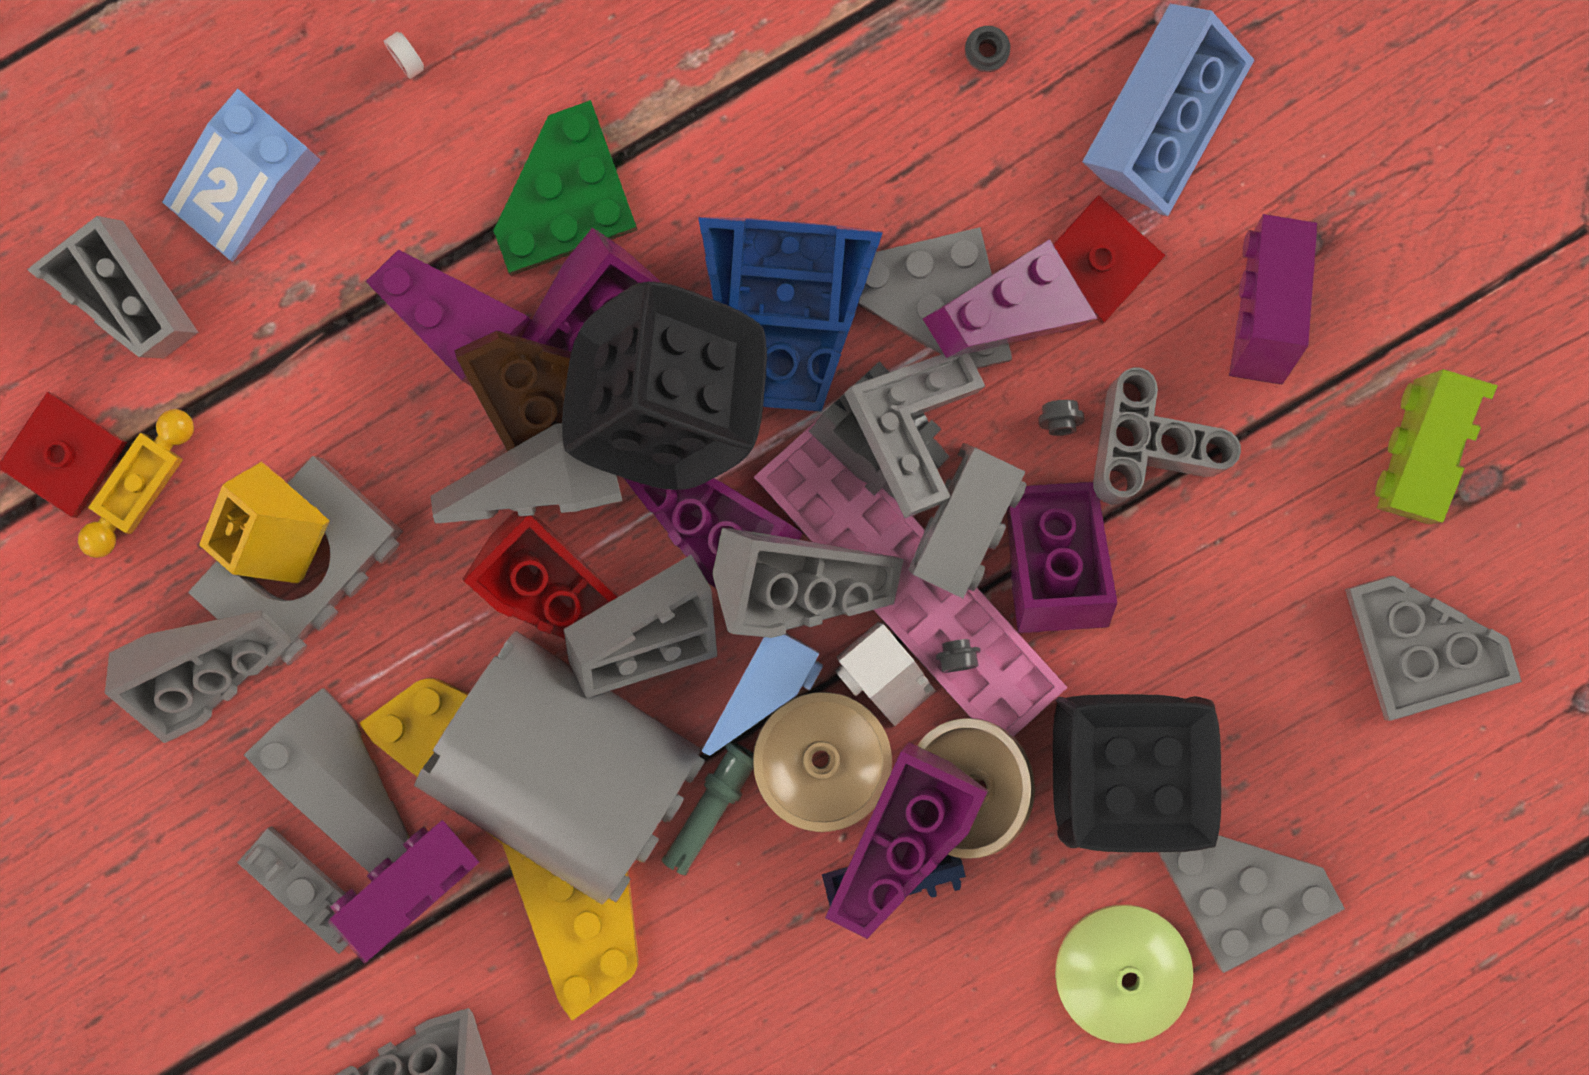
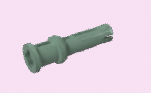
[662,741,754,876]

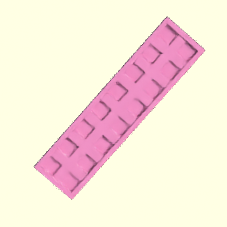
[754,419,1067,737]

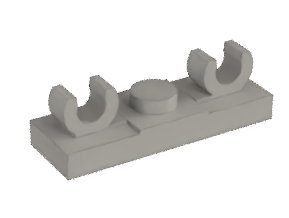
[237,827,348,954]

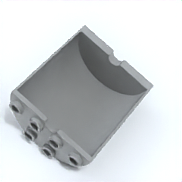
[414,631,705,905]

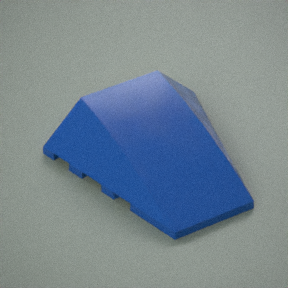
[698,217,883,412]

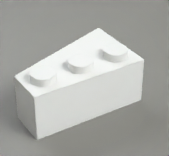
[836,622,936,726]

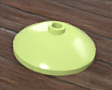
[1055,905,1193,1044]

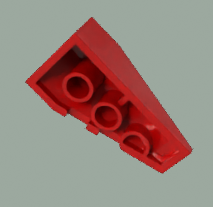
[462,511,619,639]

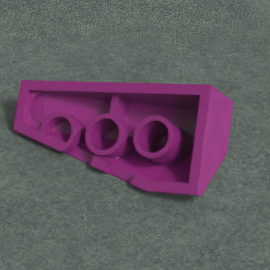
[522,228,661,352]
[624,478,803,588]
[825,742,988,939]

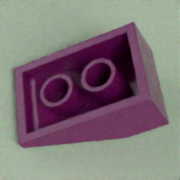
[1007,482,1118,633]

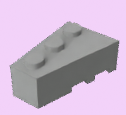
[27,216,199,358]
[908,443,1026,598]
[564,555,717,699]

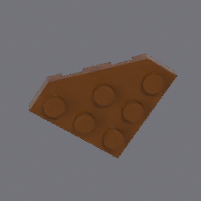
[454,331,571,451]

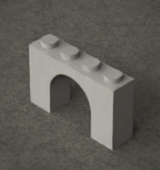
[188,456,403,667]

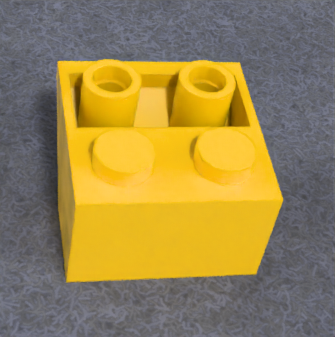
[199,462,330,583]

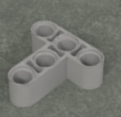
[1093,368,1241,505]

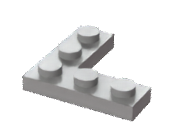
[844,353,985,518]

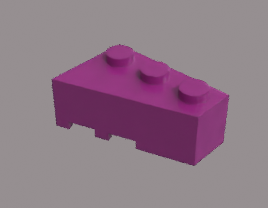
[365,249,531,386]

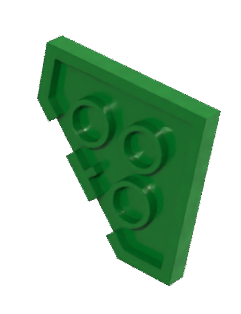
[493,100,638,276]

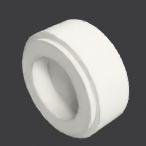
[384,32,424,79]

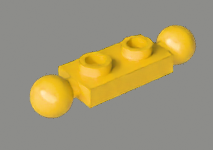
[78,409,194,558]

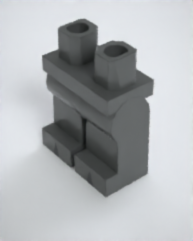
[809,361,950,500]

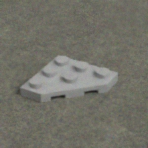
[858,227,1012,369]
[1345,576,1522,721]
[1158,835,1345,973]

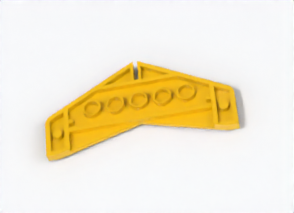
[359,678,639,1021]

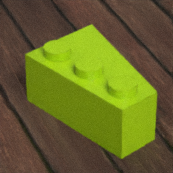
[1375,369,1498,524]

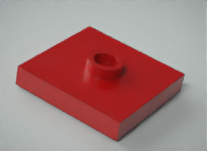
[1053,195,1166,324]
[0,392,127,518]

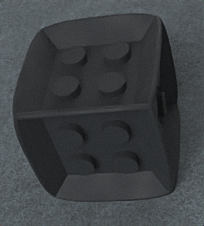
[562,281,767,490]
[1053,694,1222,853]

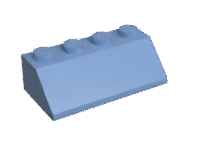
[1082,3,1254,216]

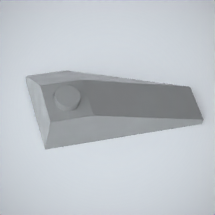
[431,423,622,524]
[713,528,904,638]
[105,610,290,743]
[244,688,410,873]
[336,1008,492,1075]

